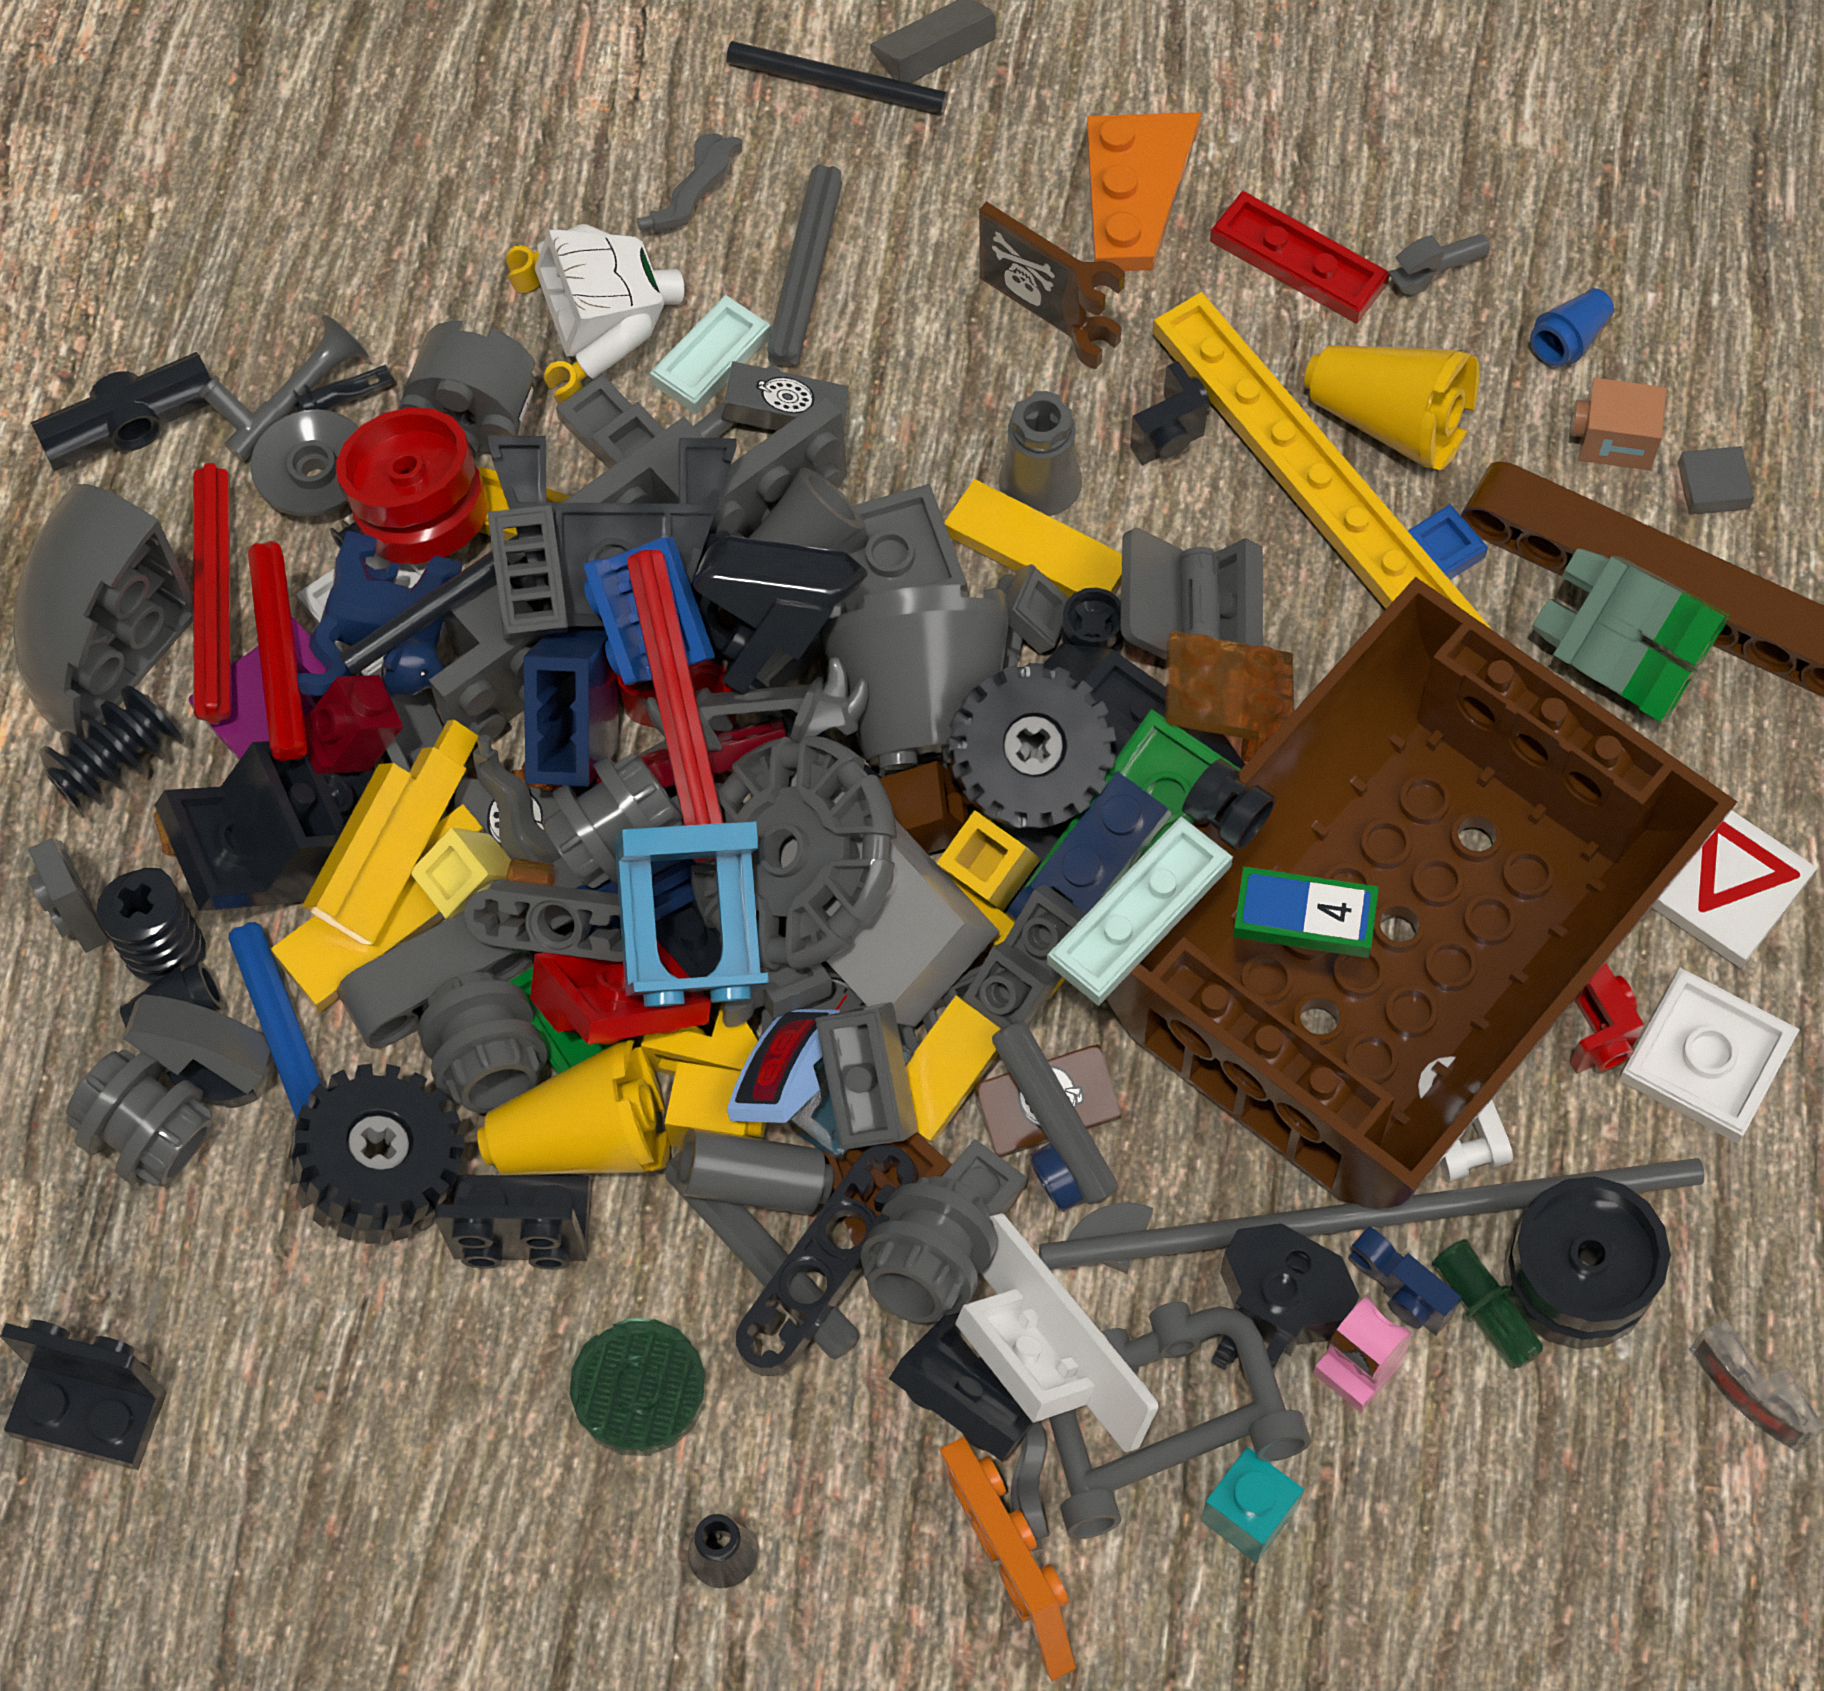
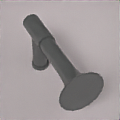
[197,315,369,462]

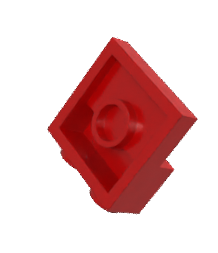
[530,940,711,1045]

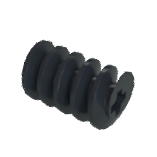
[39,685,184,819]
[96,867,206,984]

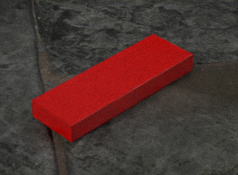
[1210,190,1390,324]

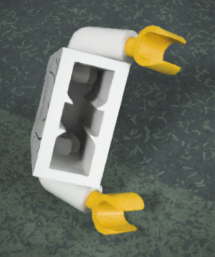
[506,224,684,405]

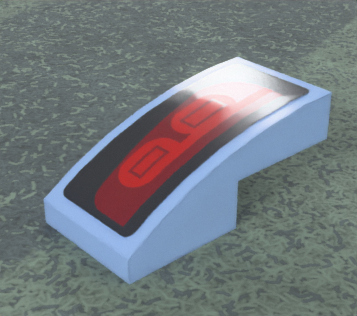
[727,1009,840,1123]

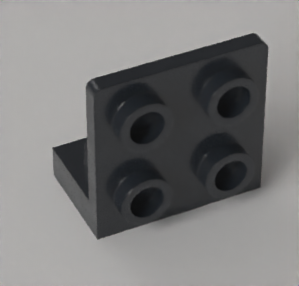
[434,1175,592,1270]
[0,1319,167,1471]

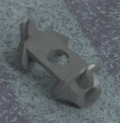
[646,657,869,752]

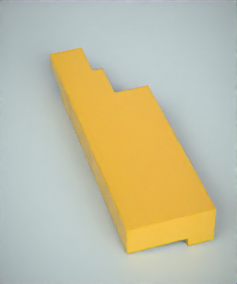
[302,720,479,944]
[270,804,483,1013]

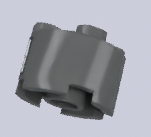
[399,320,537,459]

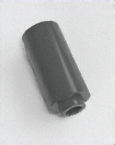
[676,1128,833,1215]

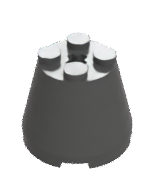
[820,585,1009,777]

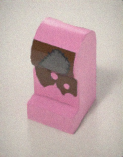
[1313,1296,1412,1413]

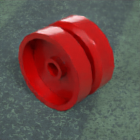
[336,407,489,565]

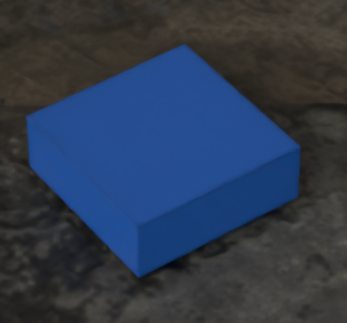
[1408,504,1488,580]

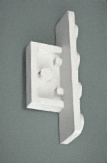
[955,1213,1158,1452]

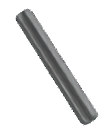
[767,164,842,368]
[663,1152,859,1360]

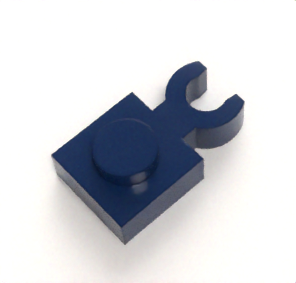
[1348,1226,1462,1336]

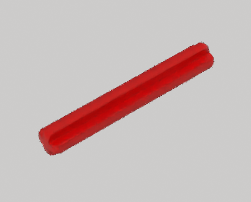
[248,541,307,762]

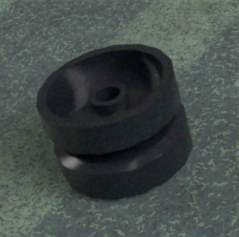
[1503,1176,1671,1349]

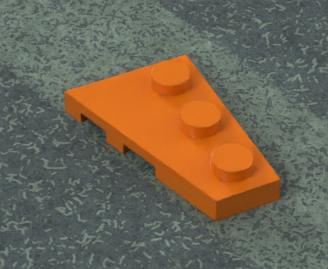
[939,1437,1076,1682]

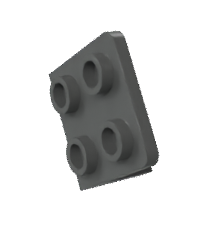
[1121,527,1263,672]

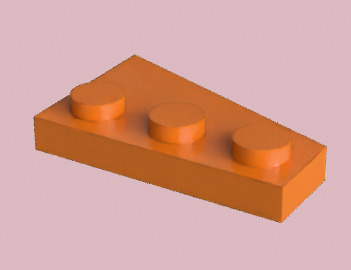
[1087,112,1202,271]

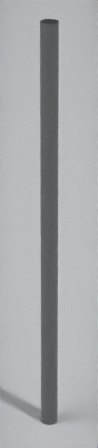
[1039,1158,1704,1270]

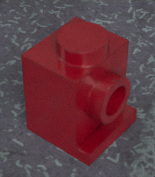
[303,675,404,774]

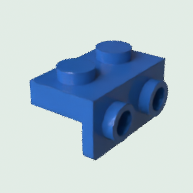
[584,537,715,685]

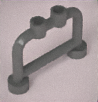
[1049,1302,1311,1539]

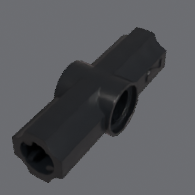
[31,352,211,471]

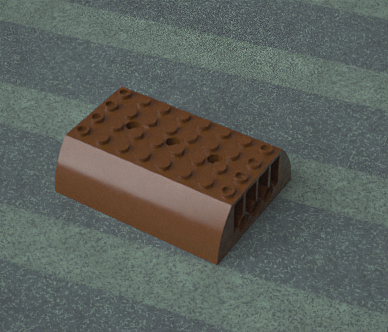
[1106,576,1738,1209]

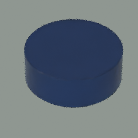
[1029,1143,1084,1212]

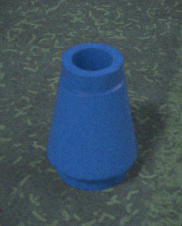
[1530,288,1614,367]

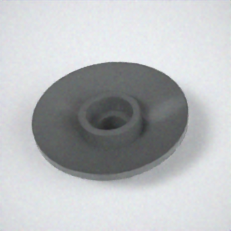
[250,409,359,516]

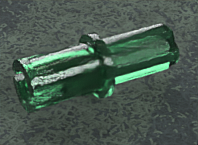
[1432,1239,1543,1369]

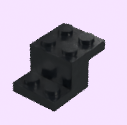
[154,741,375,911]

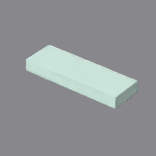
[1047,816,1233,1006]

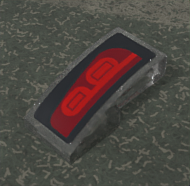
[1689,1319,1824,1452]

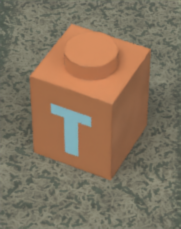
[1570,377,1667,471]

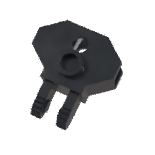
[1211,1223,1360,1372]

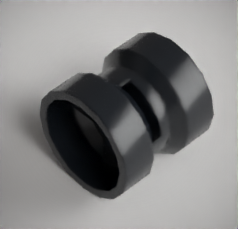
[1062,587,1124,655]
[1182,758,1277,852]

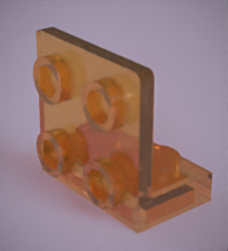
[1165,631,1294,761]

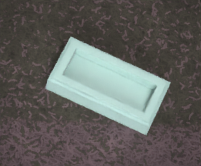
[650,295,771,415]

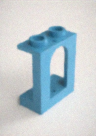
[614,822,769,1007]

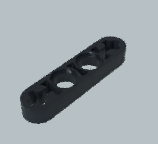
[736,1145,916,1376]

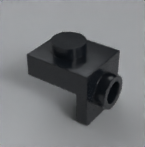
[1130,361,1210,466]

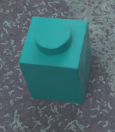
[1201,1447,1305,1563]

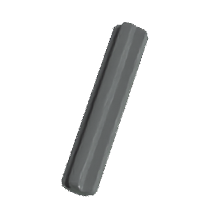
[992,1021,1118,1204]

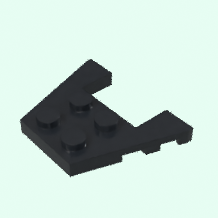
[488,435,737,629]

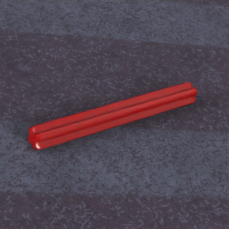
[193,463,232,725]
[626,549,724,863]

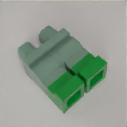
[1532,548,1731,722]

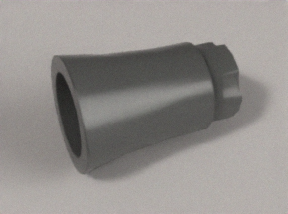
[999,391,1082,516]
[749,467,865,550]

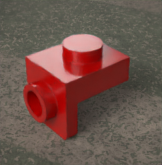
[1570,963,1644,1074]

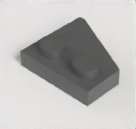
[28,838,109,953]

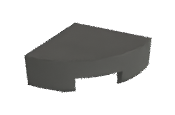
[1067,1203,1153,1274]

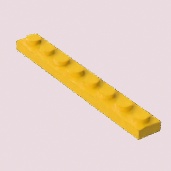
[1153,292,1492,630]

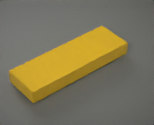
[944,479,1122,598]

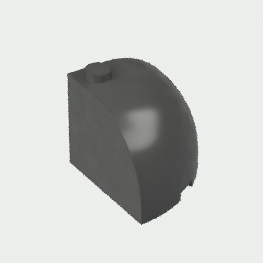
[13,484,193,740]

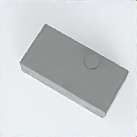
[779,769,1000,1027]

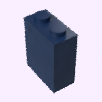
[524,629,619,786]

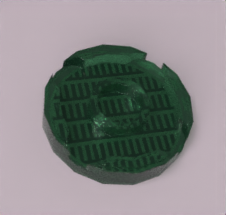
[570,1318,707,1456]

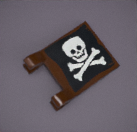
[979,201,1125,369]

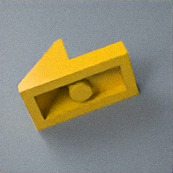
[641,1002,758,1076]

